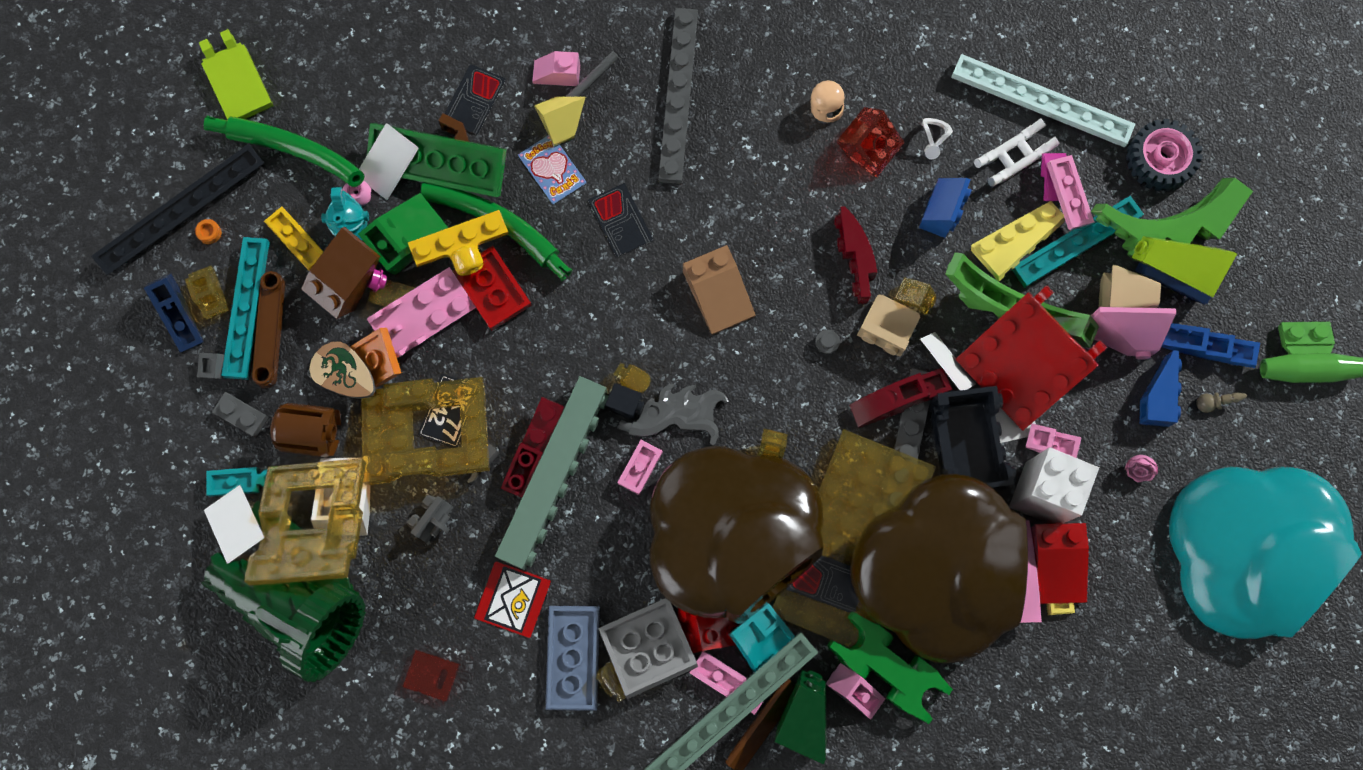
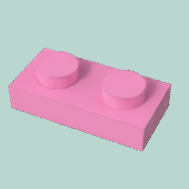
[617,440,663,496]

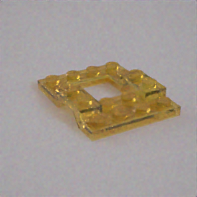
[361,377,490,485]
[244,458,366,585]

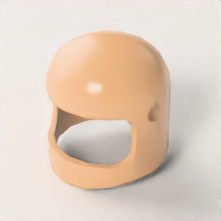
[811,80,845,122]

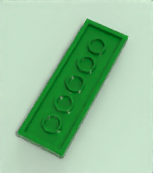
[367,123,507,197]

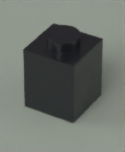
[605,383,645,420]

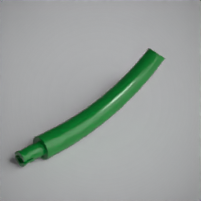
[204,116,365,187]
[421,183,573,281]

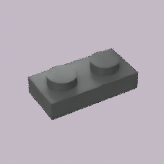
[212,392,269,438]

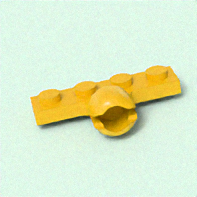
[408,210,508,276]

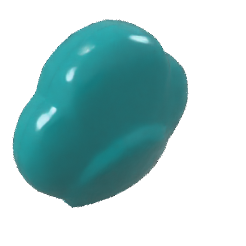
[1169,466,1362,639]

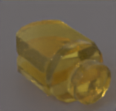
[613,363,650,393]
[596,662,626,702]

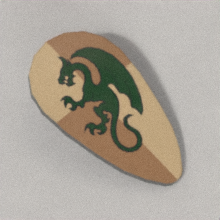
[309,342,375,399]

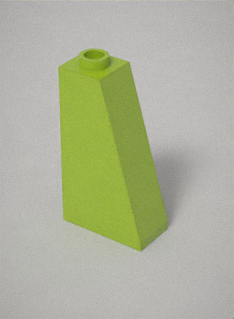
[1132,236,1237,297]

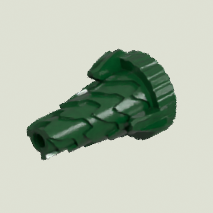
[202,552,365,682]

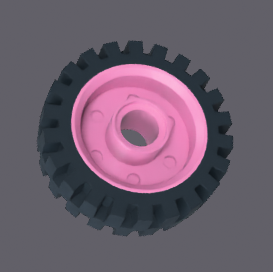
[1126,119,1203,191]

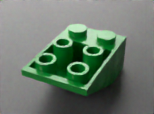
[358,193,448,275]

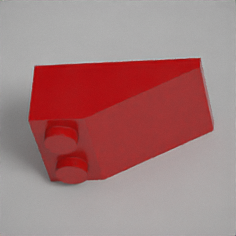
[1031,523,1089,604]

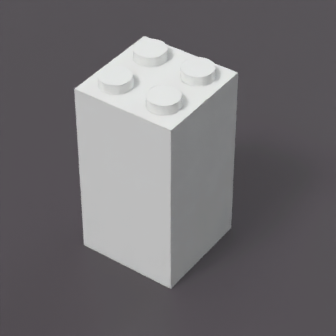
[1009,447,1099,524]

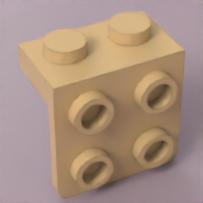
[857,295,920,357]

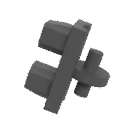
[407,495,453,543]

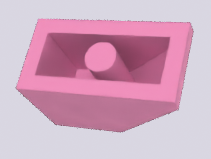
[532,51,580,86]
[826,663,885,719]

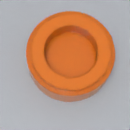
[195,219,222,244]

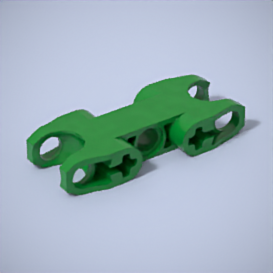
[827,612,953,724]

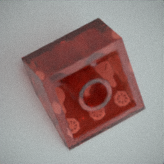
[836,107,905,177]

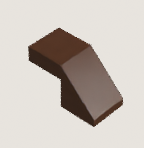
[438,113,469,142]

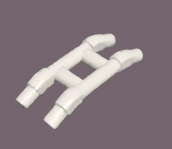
[974,118,1060,186]

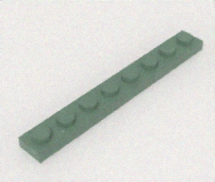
[645,632,818,770]

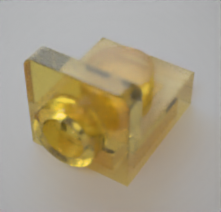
[895,277,936,315]

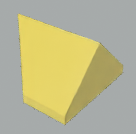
[535,97,585,146]

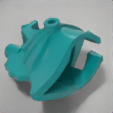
[321,187,369,241]

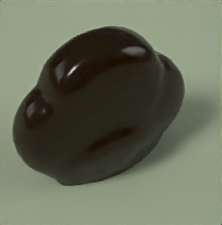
[649,446,824,624]
[850,474,1028,663]

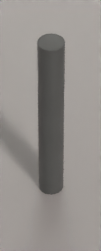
[566,51,618,97]

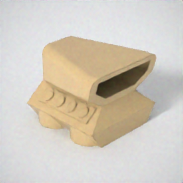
[1099,265,1161,308]

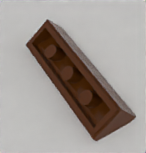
[725,679,795,770]

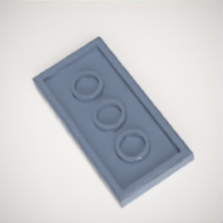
[546,606,600,710]

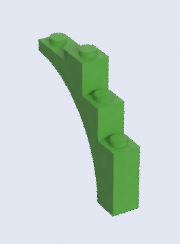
[1091,178,1253,261]
[945,253,1099,348]

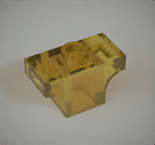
[185,266,229,320]
[757,429,788,458]

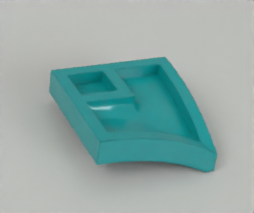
[728,604,795,673]

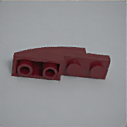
[834,206,878,304]
[849,368,952,428]
[501,397,565,498]

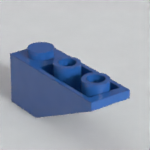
[1139,350,1182,427]

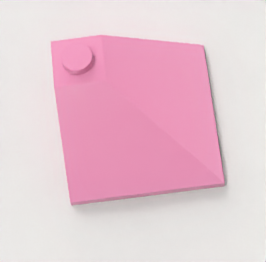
[1091,307,1176,359]

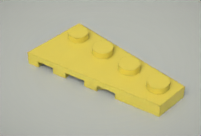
[971,201,1065,282]

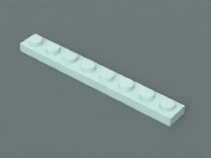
[951,54,1135,147]

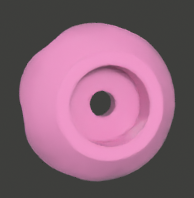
[342,181,371,207]
[1125,455,1158,482]

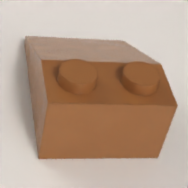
[683,245,756,335]

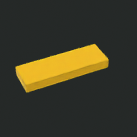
[264,206,324,271]

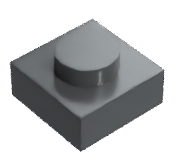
[197,353,224,379]

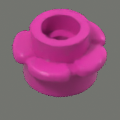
[367,269,387,292]

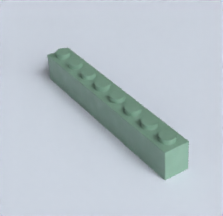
[495,376,609,571]

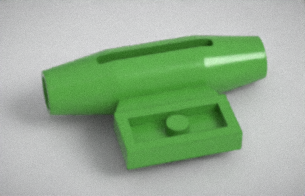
[1260,322,1363,383]

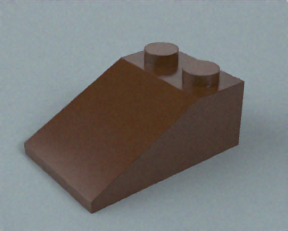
[301,227,381,319]

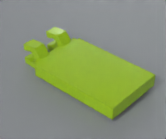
[198,29,274,120]

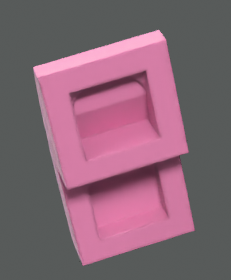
[1026,424,1081,458]

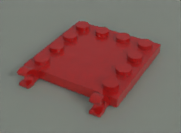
[955,286,1107,431]

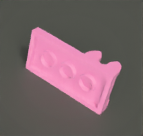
[367,267,476,358]

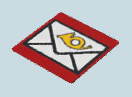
[474,562,551,638]

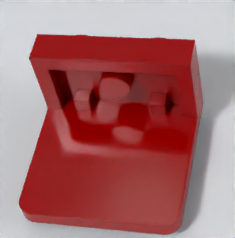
[678,608,740,653]

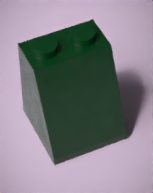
[775,670,827,764]

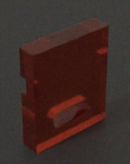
[403,650,460,701]

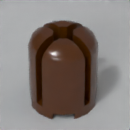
[270,403,341,457]

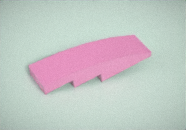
[1020,520,1042,623]

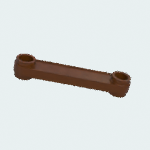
[252,271,285,388]

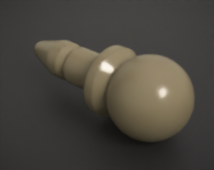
[1196,392,1247,413]

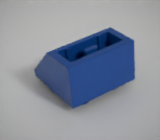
[919,178,972,238]

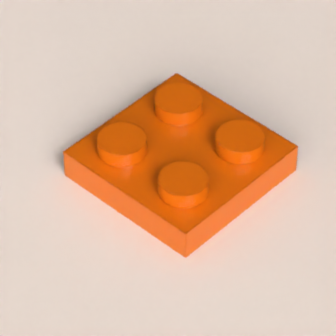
[350,328,401,389]

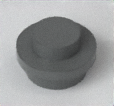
[815,330,840,354]

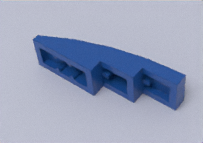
[1161,323,1260,368]

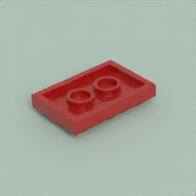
[453,246,532,331]

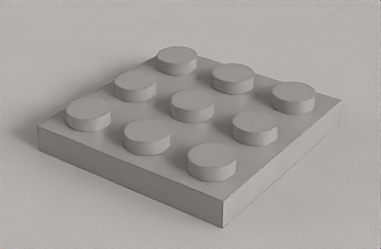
[599,598,698,699]

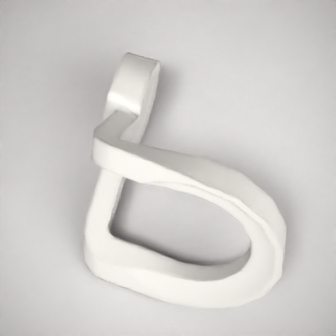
[922,118,953,159]

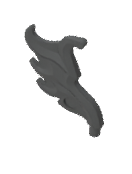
[618,384,729,446]

